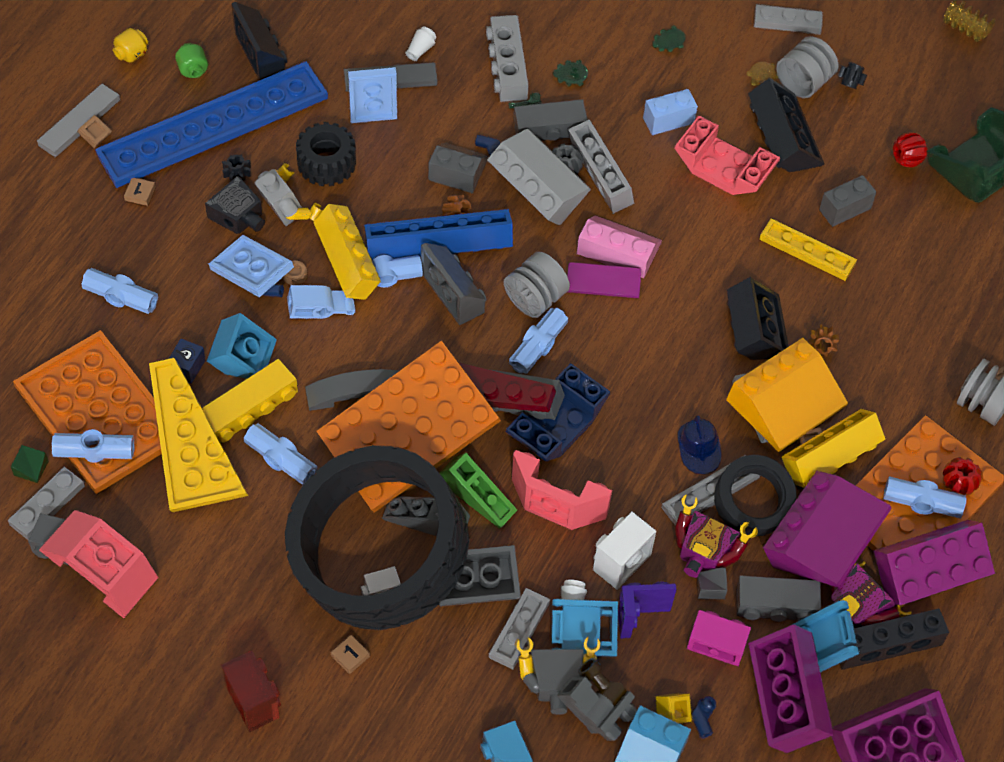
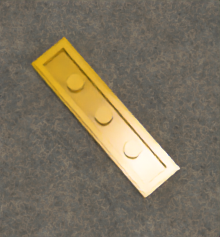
[759,218,857,281]

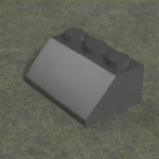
[421,243,486,326]
[439,545,521,606]

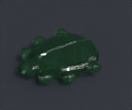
[652,25,686,52]
[553,60,588,86]

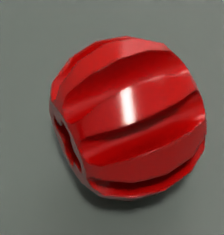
[893,133,927,167]
[943,457,982,495]

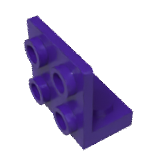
[618,582,677,638]

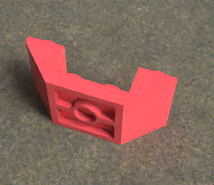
[675,116,780,195]
[512,450,612,530]
[39,510,158,618]

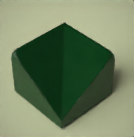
[11,445,49,483]

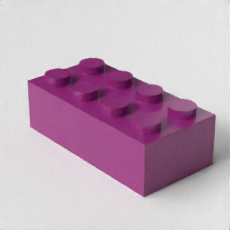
[874,520,995,605]
[749,624,833,753]

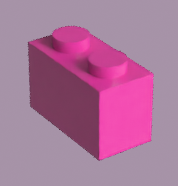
[687,610,751,666]

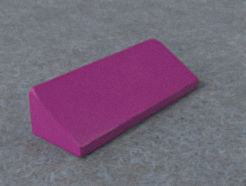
[567,262,641,298]

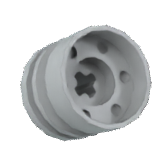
[776,36,839,98]
[504,252,570,318]
[957,358,1004,426]

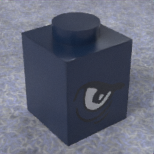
[168,339,206,384]

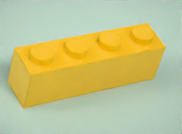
[313,204,381,300]
[202,359,298,443]
[782,409,885,488]

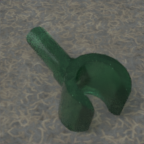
[509,93,542,109]

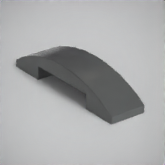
[305,369,399,411]

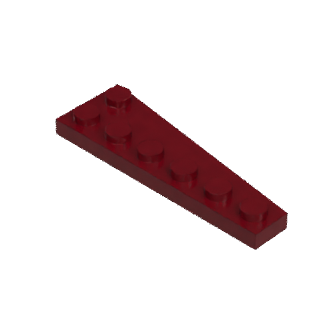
[421,354,556,412]

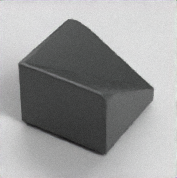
[697,568,727,599]

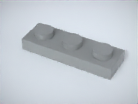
[754,4,823,34]
[8,467,85,540]
[489,588,550,670]

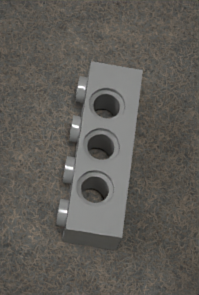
[486,15,528,102]
[568,120,634,214]

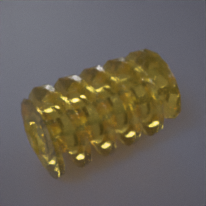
[944,0,996,42]

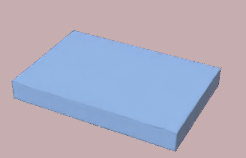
[348,67,397,123]
[209,235,294,297]

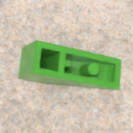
[439,453,517,528]

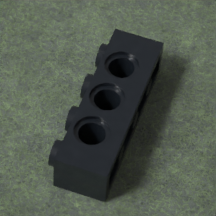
[839,608,949,670]

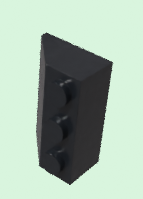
[231,2,287,81]
[727,277,789,360]

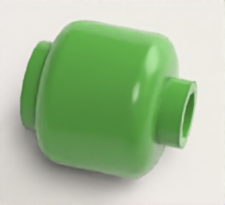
[175,43,209,78]

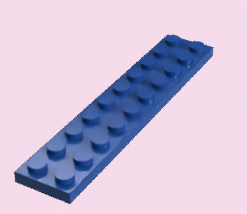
[95,62,328,188]

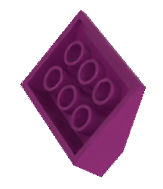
[763,471,892,588]
[832,688,965,762]

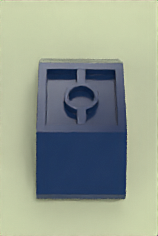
[506,363,610,461]

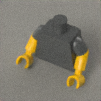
[515,636,600,715]

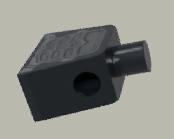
[205,176,265,234]

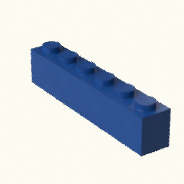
[364,209,513,260]

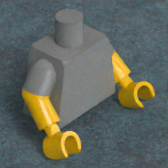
[255,163,323,226]

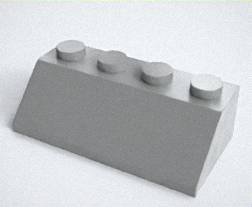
[487,129,591,225]

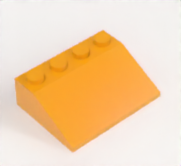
[726,338,848,452]

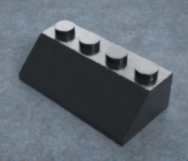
[748,78,825,172]

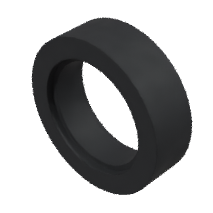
[714,455,796,536]

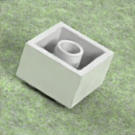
[593,512,656,590]

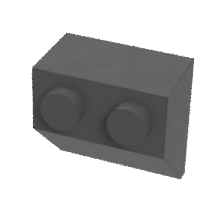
[429,142,489,193]

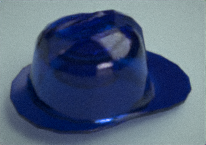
[678,415,721,474]

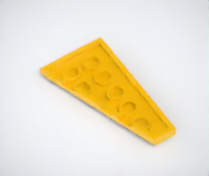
[149,358,249,512]

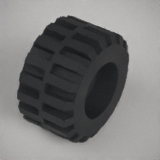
[296,122,356,186]

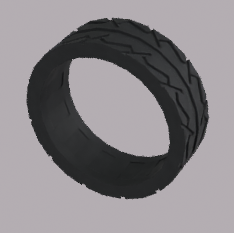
[285,445,470,630]

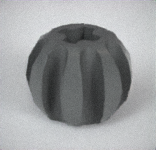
[552,144,583,175]

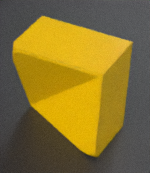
[656,693,692,723]

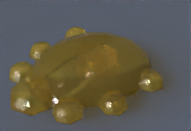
[747,62,779,86]

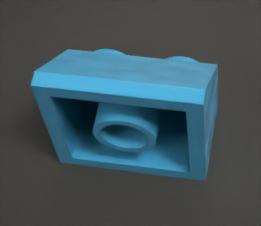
[207,313,277,379]
[615,706,691,762]

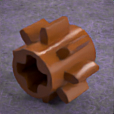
[442,195,472,216]
[808,324,839,357]

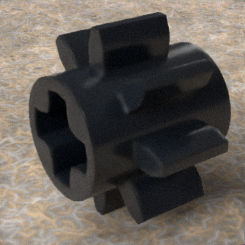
[838,62,867,89]
[222,154,251,182]

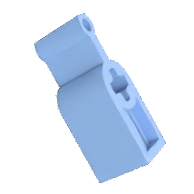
[287,285,355,318]

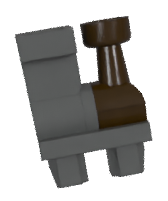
[556,658,637,741]

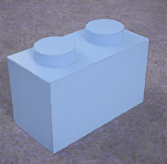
[643,89,697,135]

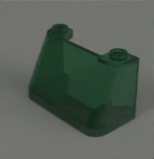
[927,107,1004,203]

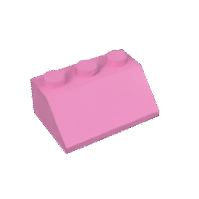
[577,216,662,279]

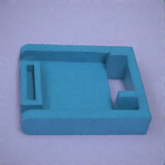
[551,599,618,657]
[792,601,859,672]

